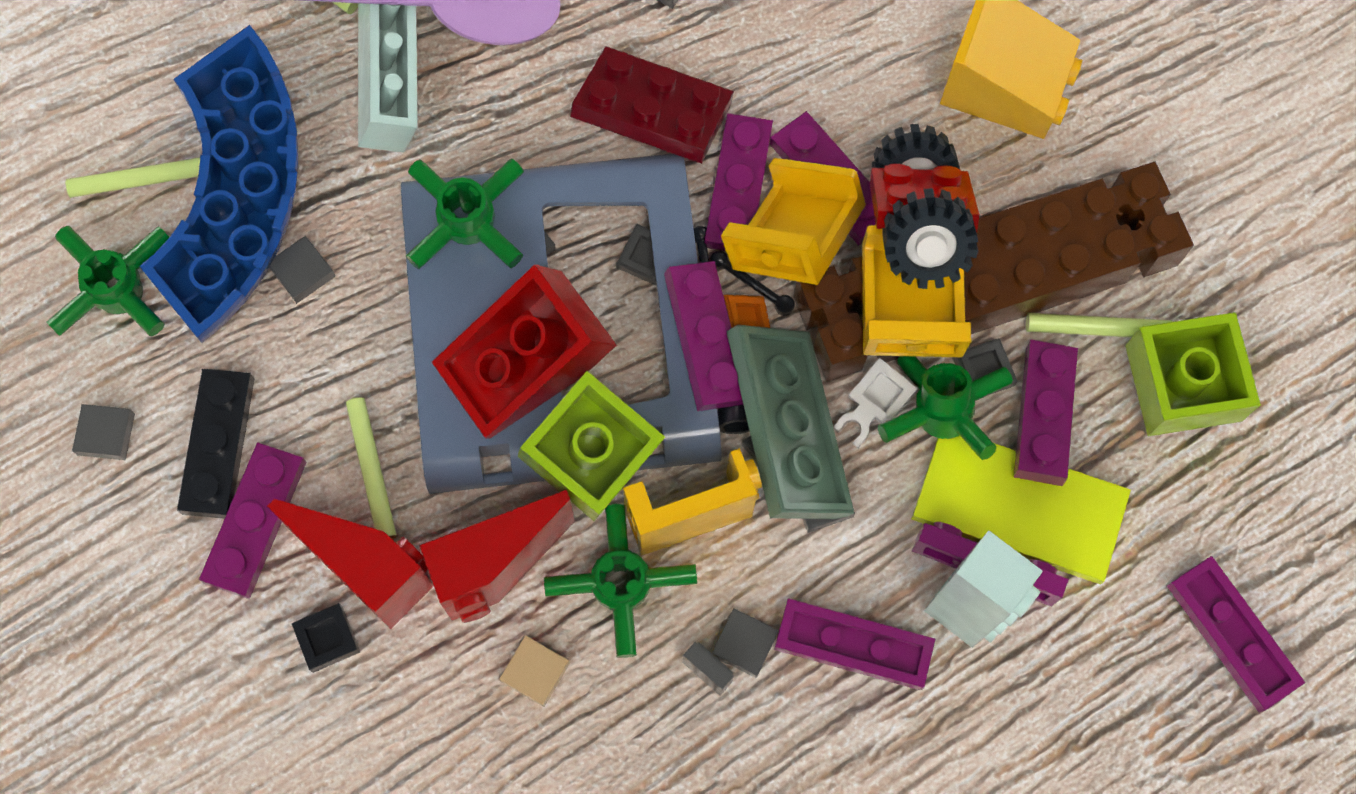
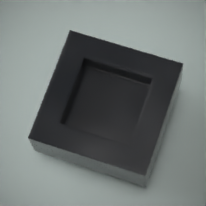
[291,603,360,673]

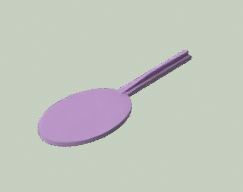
[298,0,560,45]

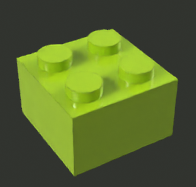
[1125,312,1261,437]
[517,371,665,521]

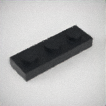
[177,369,255,519]

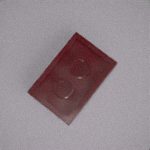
[570,46,734,164]

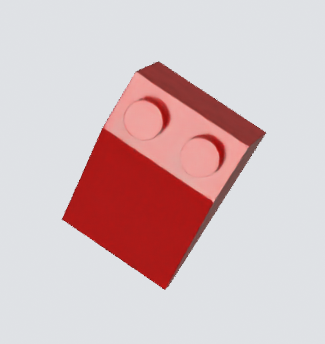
[432,264,617,439]
[419,490,575,623]
[267,498,434,629]

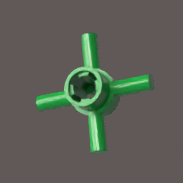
[406,158,524,269]
[46,226,169,336]
[877,356,1013,460]
[544,504,697,658]

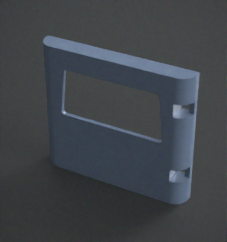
[401,154,722,494]

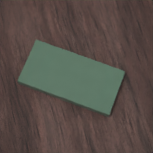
[727,325,854,519]

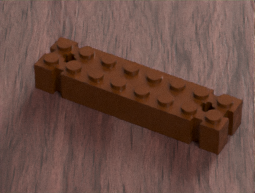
[793,161,1194,382]

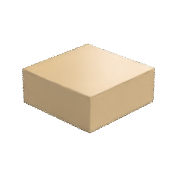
[499,635,570,707]

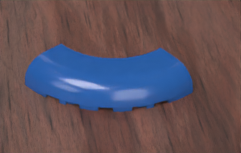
[139,25,298,343]

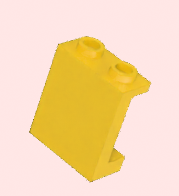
[721,158,866,285]
[862,224,971,357]
[623,448,762,556]

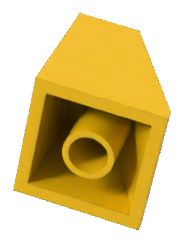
[939,0,1083,139]

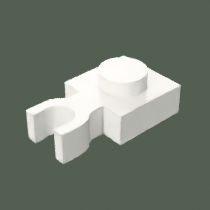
[833,358,918,449]

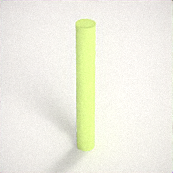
[65,157,200,198]
[1026,313,1172,337]
[346,397,397,540]

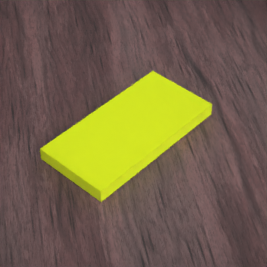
[911,436,1131,585]

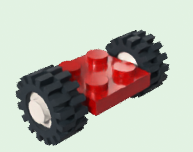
[870,124,980,289]

